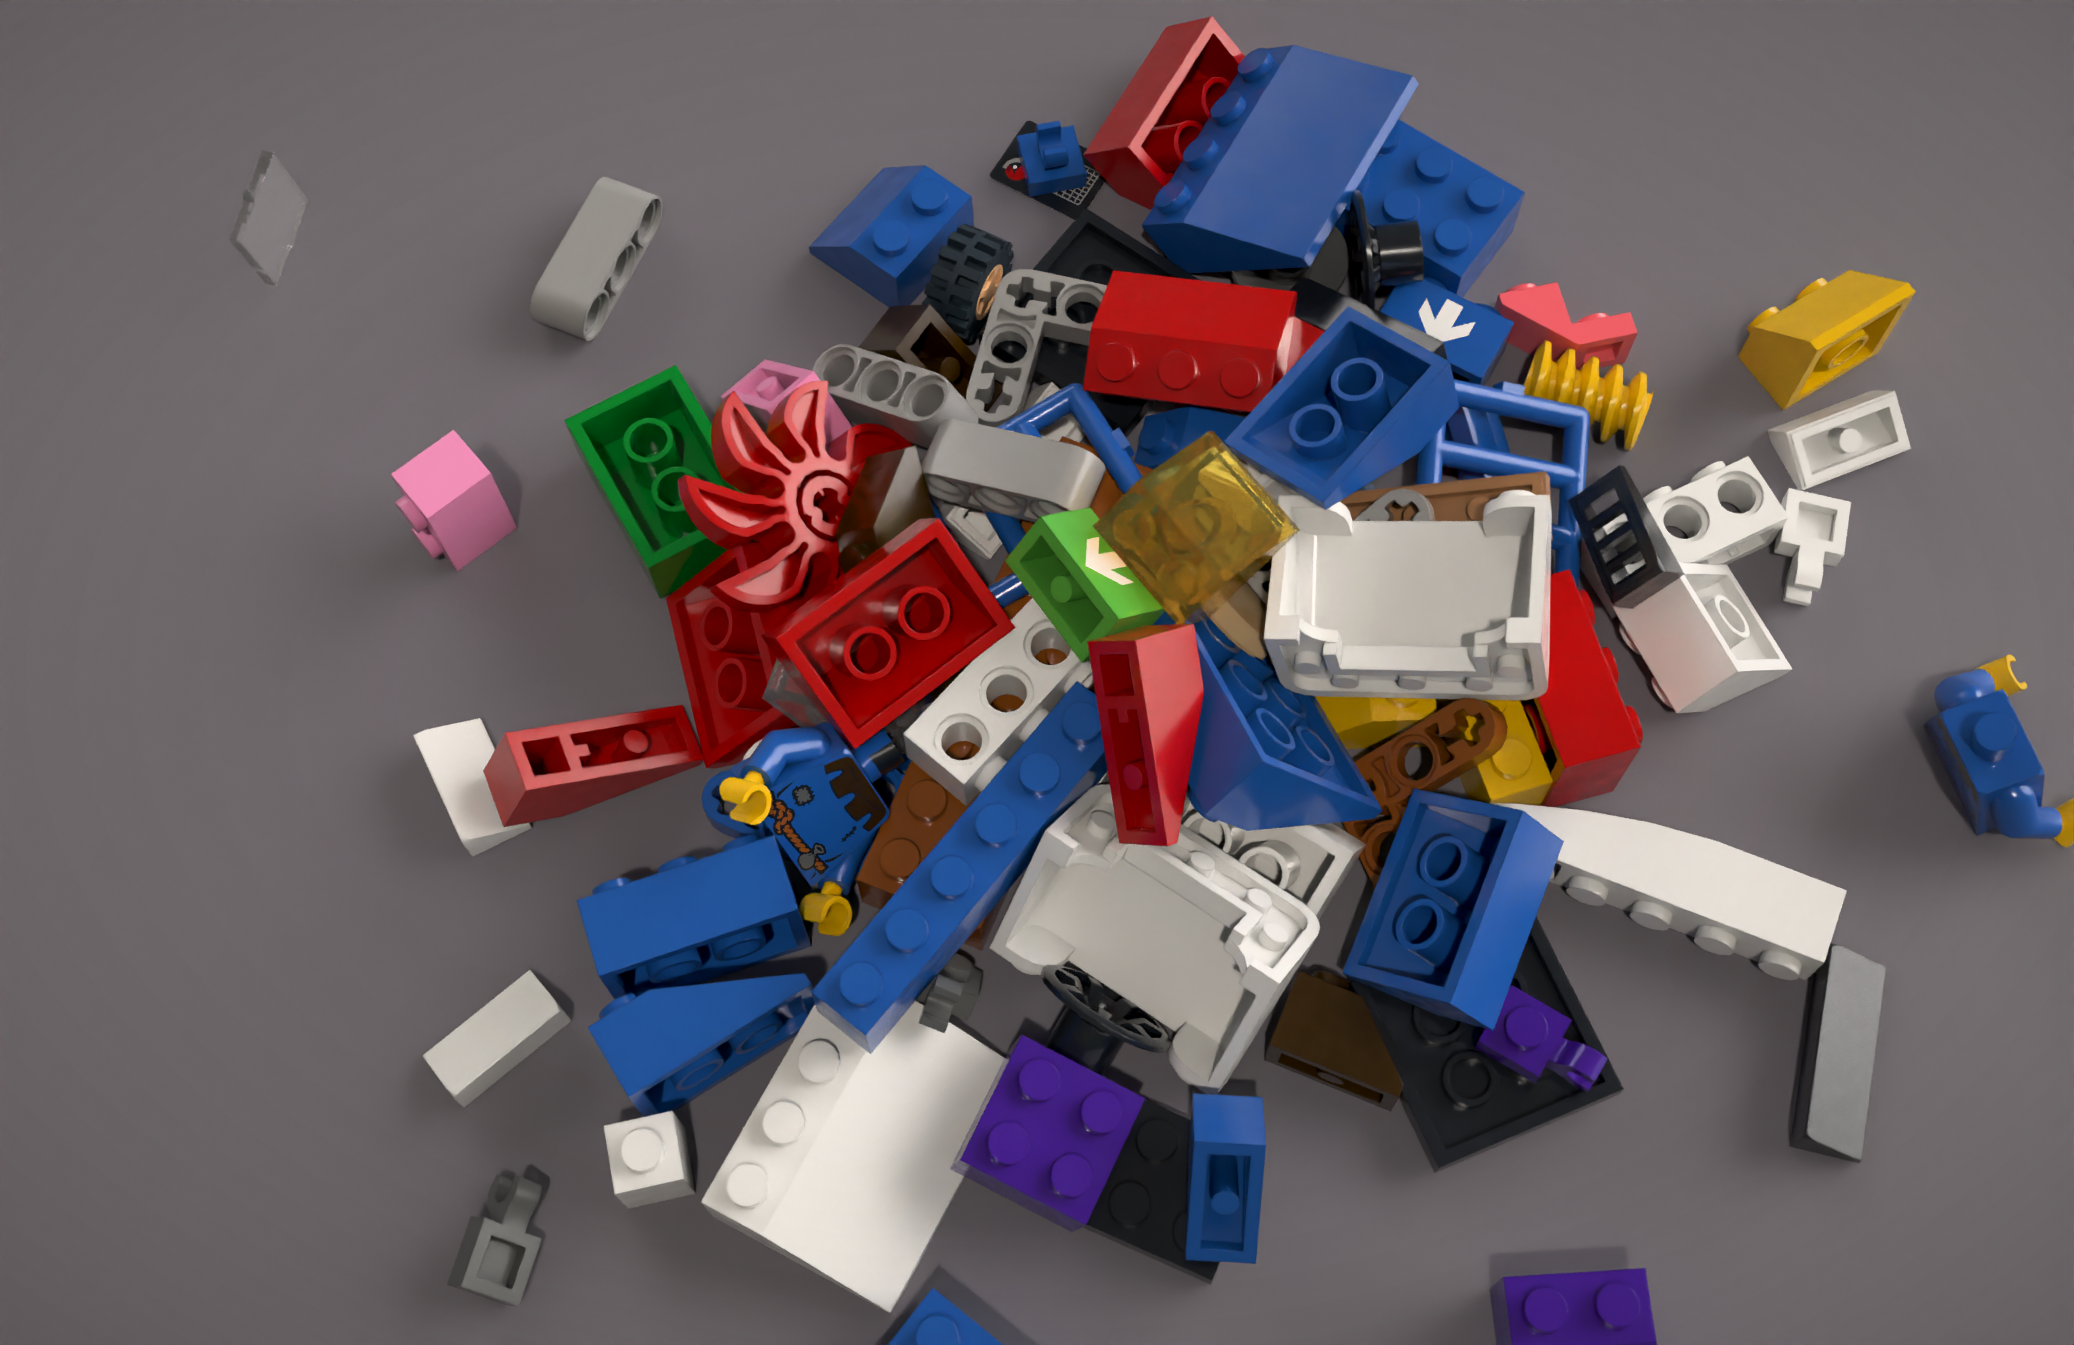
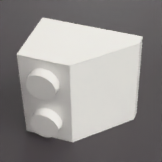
[1612,563,1792,713]

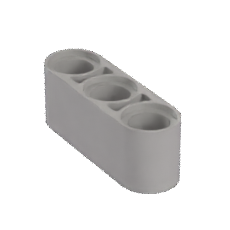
[530,176,663,341]
[812,344,978,448]
[921,418,1106,522]

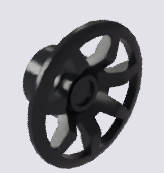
[1350,190,1424,309]
[1040,965,1171,1077]

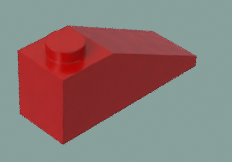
[1087,624,1204,847]
[483,705,704,827]

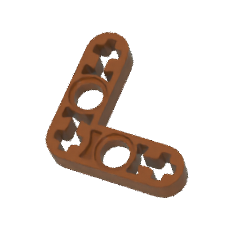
[1342,698,1508,889]

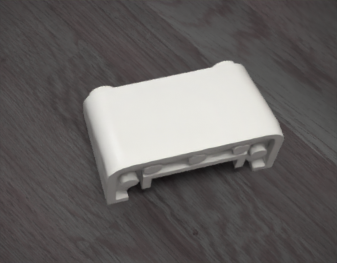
[1264,490,1552,700]
[990,784,1320,1095]

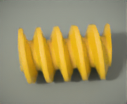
[1524,340,1655,451]

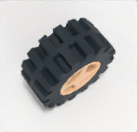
[922,224,1014,343]

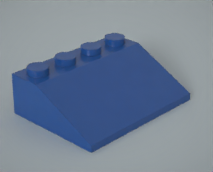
[1141,45,1419,273]
[1145,569,1383,831]

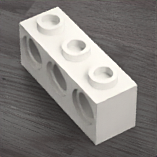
[1580,456,1789,619]
[903,598,1094,806]

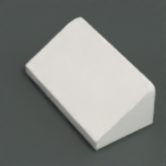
[1767,390,1911,490]
[413,718,532,857]
[422,970,571,1108]

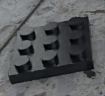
[978,208,1201,437]
[1349,916,1624,1173]

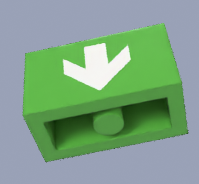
[1005,507,1168,663]

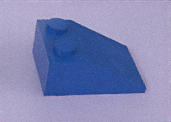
[1223,306,1459,510]
[587,973,815,1117]

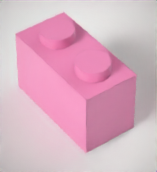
[391,430,517,571]

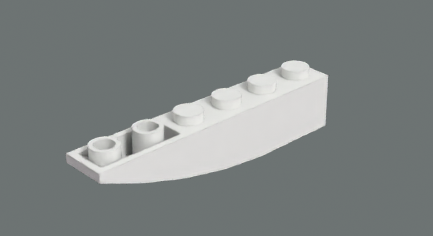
[1493,803,1847,980]

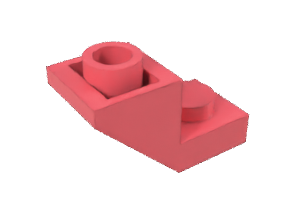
[1495,282,1638,370]

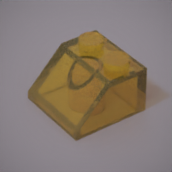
[1093,431,1300,624]

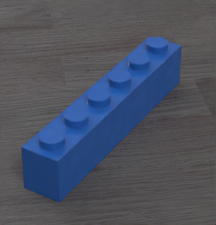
[811,681,1108,1054]

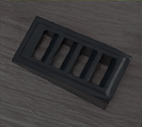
[1568,465,1685,609]

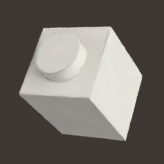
[604,1111,696,1209]

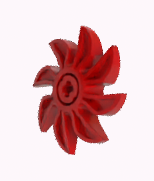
[678,381,912,613]

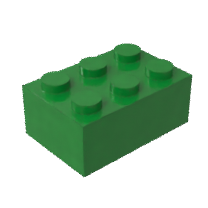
[564,365,759,599]

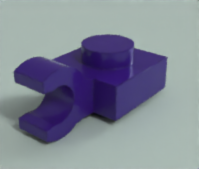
[1475,985,1608,1092]

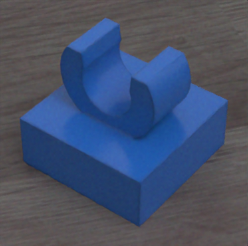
[1017,120,1087,197]

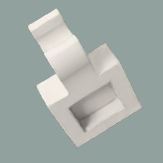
[1774,488,1851,607]

